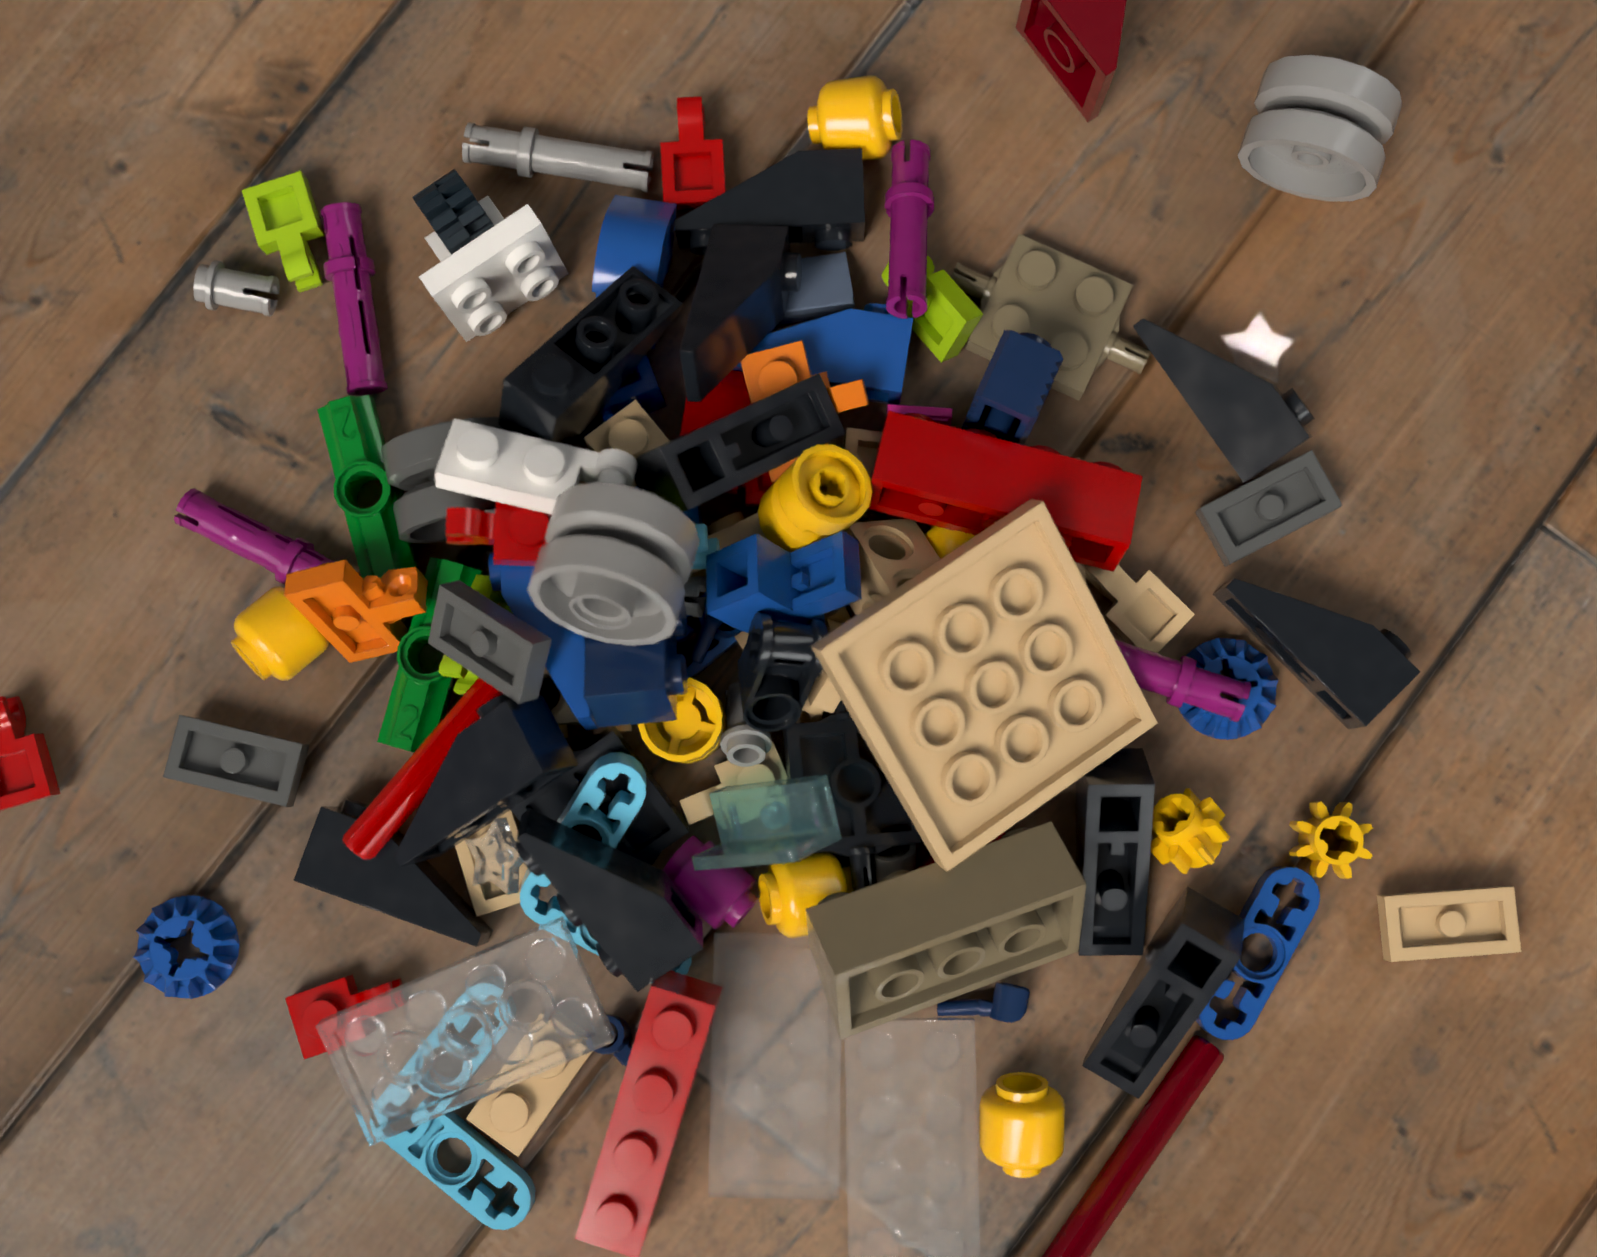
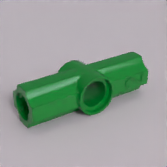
[317,395,420,579]
[377,557,486,752]

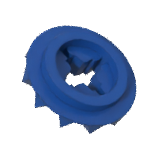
[1179,638,1279,740]
[133,895,240,999]

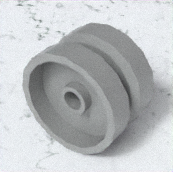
[1238,55,1402,202]
[528,482,700,646]

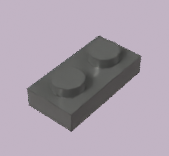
[1195,450,1343,567]
[428,580,552,704]
[163,715,309,807]

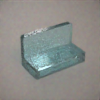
[691,774,842,871]

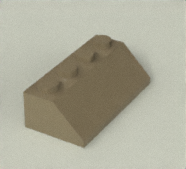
[805,821,1086,1040]

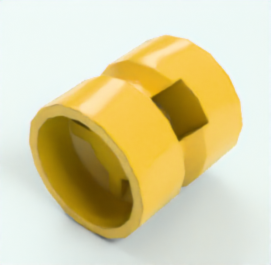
[758,444,872,553]
[638,678,726,764]

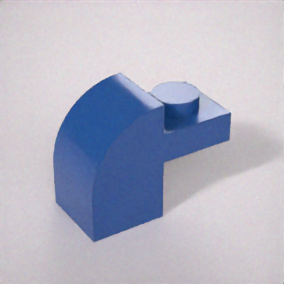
[592,195,677,349]
[706,531,862,633]

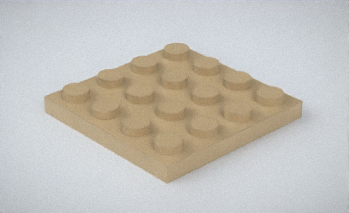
[811,499,1158,872]

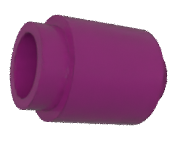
[662,835,759,930]

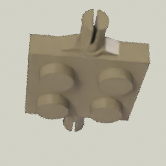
[951,233,1151,401]

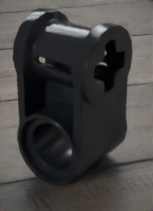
[737,612,828,732]

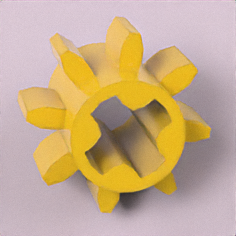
[1150,788,1230,874]
[1288,801,1373,879]

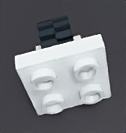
[412,169,569,342]

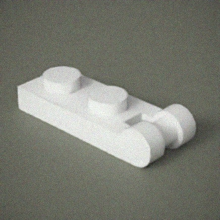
[435,418,638,515]

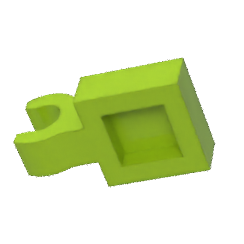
[241,170,325,293]
[881,254,983,363]

